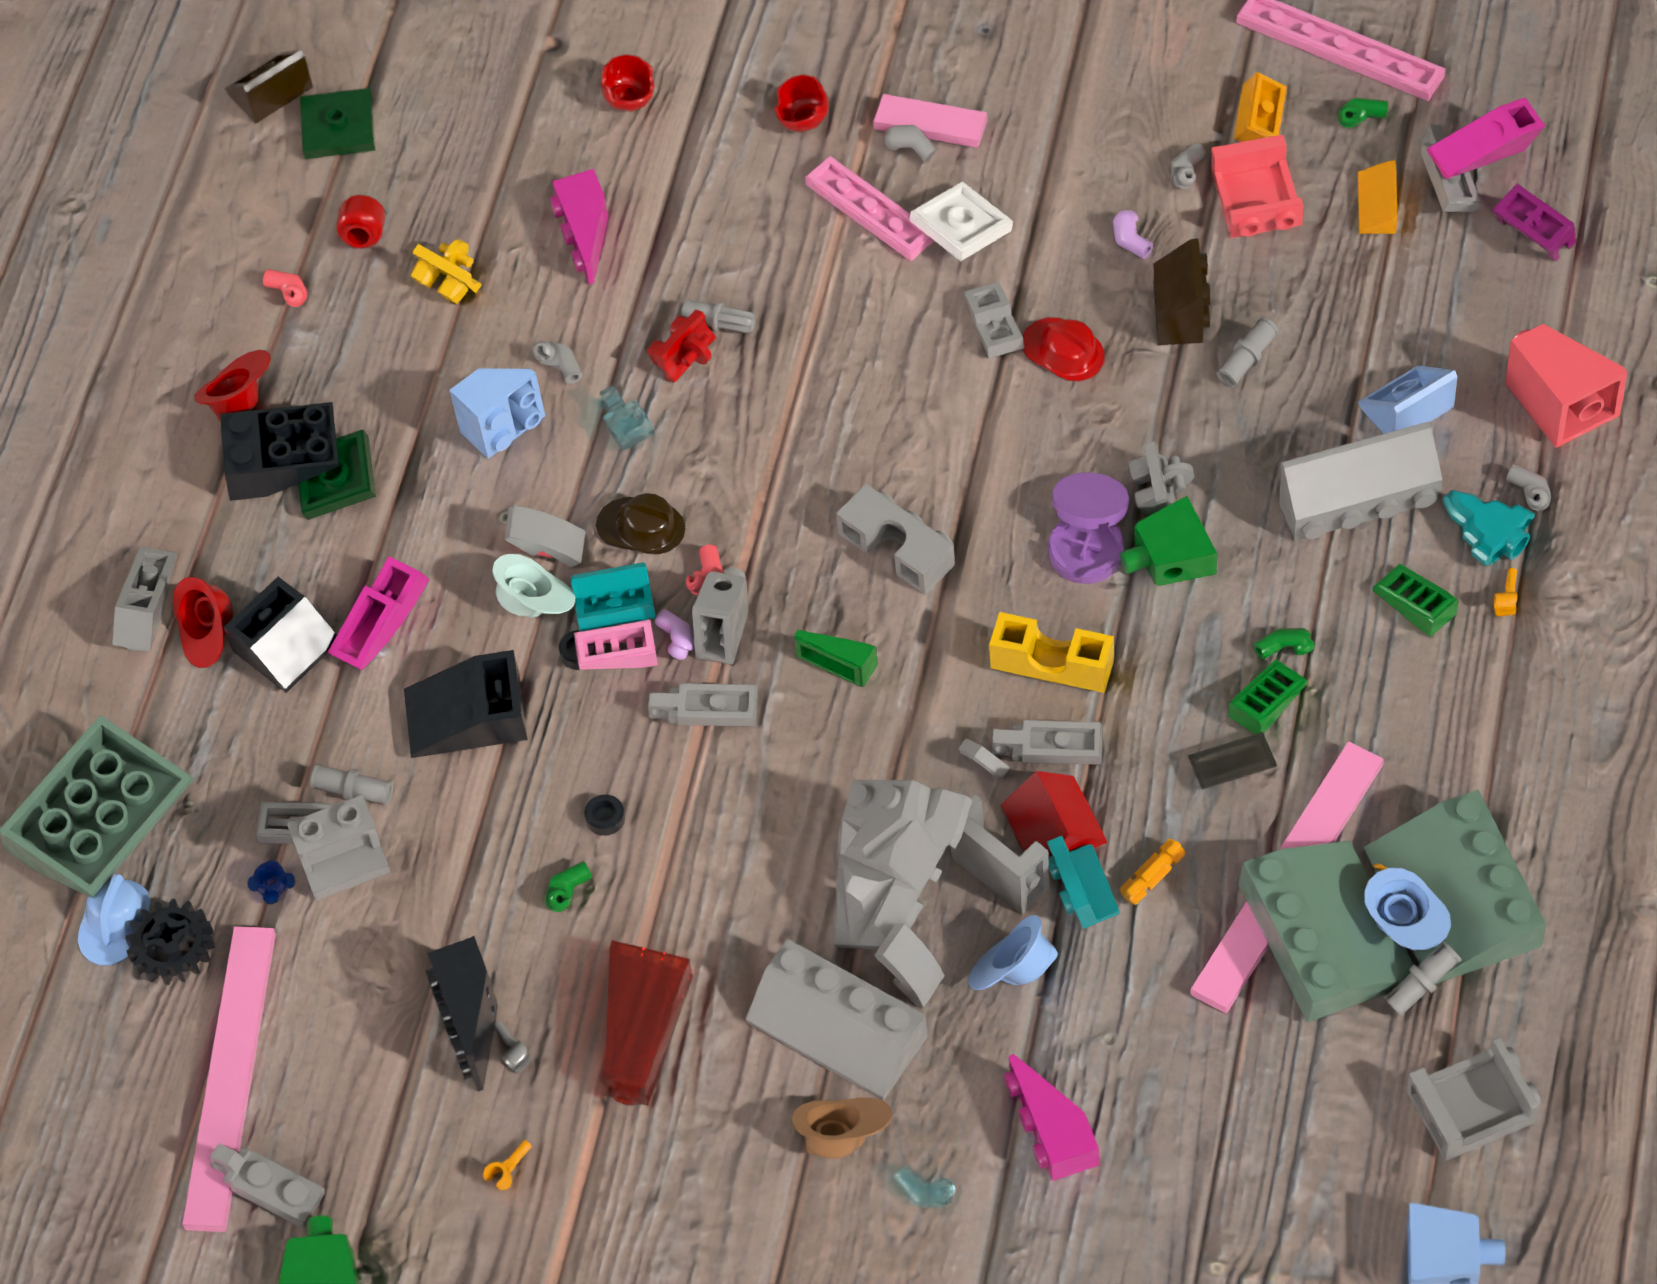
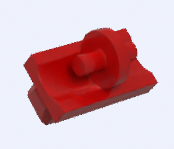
[647,309,716,383]

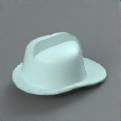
[492,554,575,618]

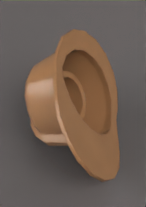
[791,1097,893,1159]

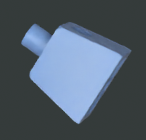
[1407,1203,1505,1284]

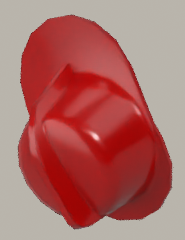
[1022,317,1105,382]
[195,350,271,421]
[173,577,233,668]

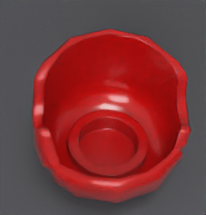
[601,54,655,112]
[774,74,829,133]

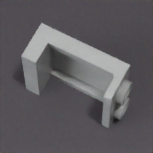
[950,794,1050,915]
[287,795,391,901]
[1406,1037,1541,1161]

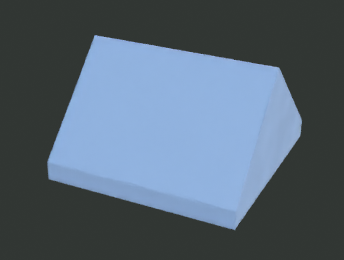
[1358,365,1457,434]

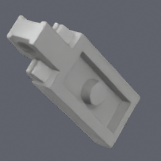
[1420,124,1481,212]
[648,683,758,727]
[992,720,1103,765]
[210,1143,325,1228]

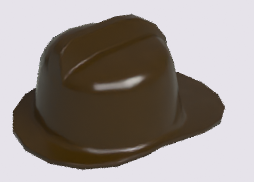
[596,493,686,555]

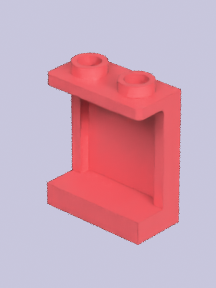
[1211,135,1304,238]

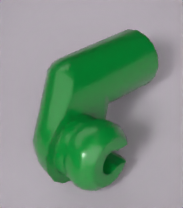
[1337,98,1389,128]
[1253,628,1315,660]
[545,861,592,912]

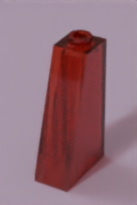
[605,940,693,1106]

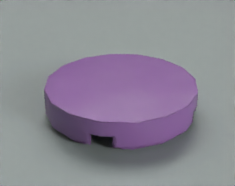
[1052,473,1129,530]
[1048,521,1125,584]

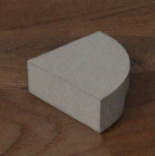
[958,738,1010,779]

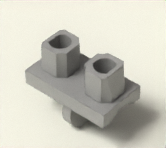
[1128,441,1195,516]

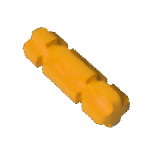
[1119,839,1186,905]

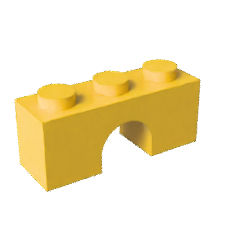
[989,612,1114,693]

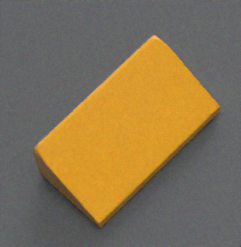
[1234,72,1287,142]
[1358,160,1397,234]

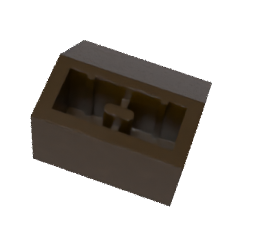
[1153,238,1210,345]

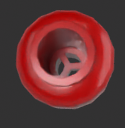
[336,195,385,249]

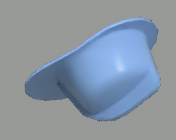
[1364,868,1451,950]
[78,874,151,965]
[968,915,1058,990]

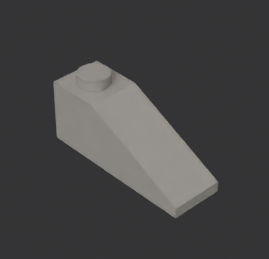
[112,546,177,652]

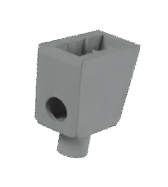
[692,567,748,665]

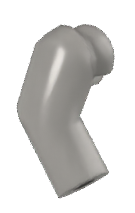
[1170,143,1206,189]
[534,341,583,384]

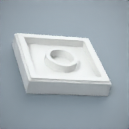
[909,181,1014,261]

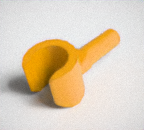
[1493,568,1517,616]
[483,1140,532,1191]

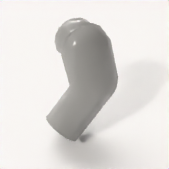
[884,125,937,161]
[1506,464,1552,511]

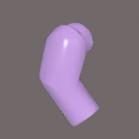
[1113,210,1153,259]
[655,609,695,660]

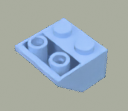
[449,368,545,459]

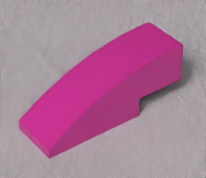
[327,556,430,671]

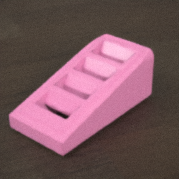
[574,620,658,670]

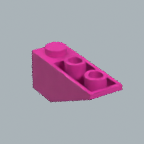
[1426,97,1545,179]
[549,168,608,285]
[1004,1054,1100,1181]

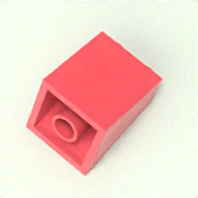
[1505,324,1628,448]

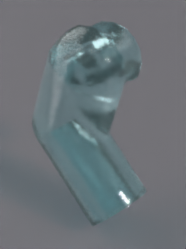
[893,1166,955,1208]

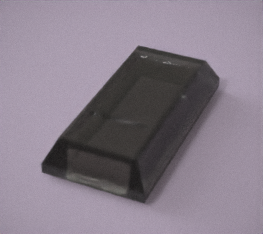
[1188,732,1277,790]

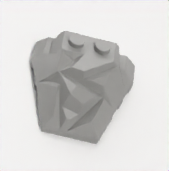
[833,780,972,950]

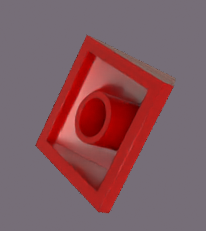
[1001,771,1107,857]

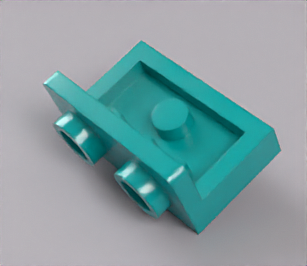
[570,562,656,632]
[1047,836,1120,929]

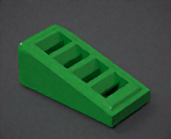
[1373,563,1459,637]
[794,630,878,687]
[1228,660,1308,738]

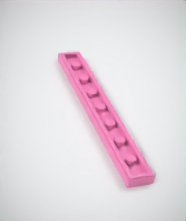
[1191,741,1384,1014]
[182,926,276,1232]

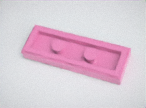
[874,94,987,148]

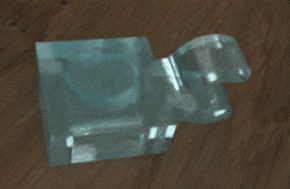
[600,385,655,451]

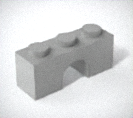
[836,484,955,595]

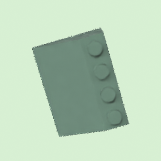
[0,715,193,898]
[1363,789,1546,984]
[1239,841,1413,1023]

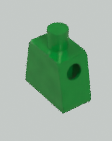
[1119,496,1217,586]
[279,1216,359,1284]

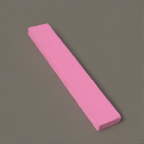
[1237,0,1446,101]

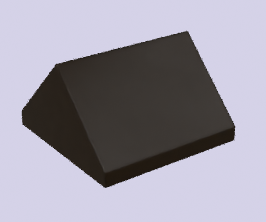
[224,50,313,124]

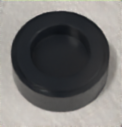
[559,630,597,670]
[584,794,625,836]

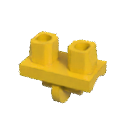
[410,239,482,305]

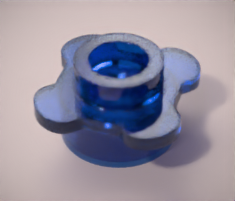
[247,860,295,904]

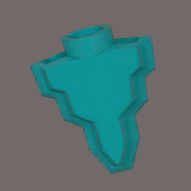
[1442,490,1535,567]

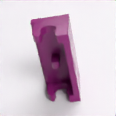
[1492,183,1576,261]

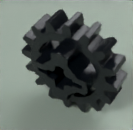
[125,899,215,985]

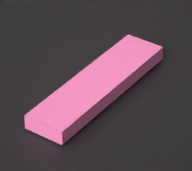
[805,156,934,261]

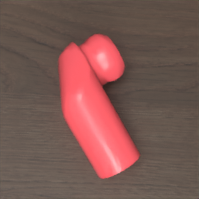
[263,269,308,307]
[685,544,723,596]

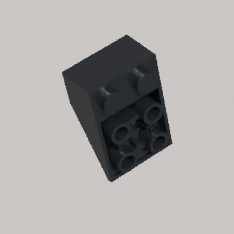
[220,402,339,501]
[404,650,528,758]
[425,936,498,1092]

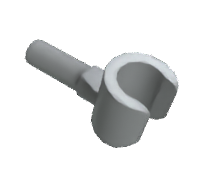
[494,1021,531,1074]

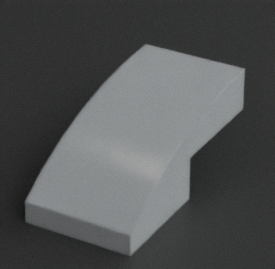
[964,282,1024,359]
[504,505,585,568]
[874,923,944,1008]

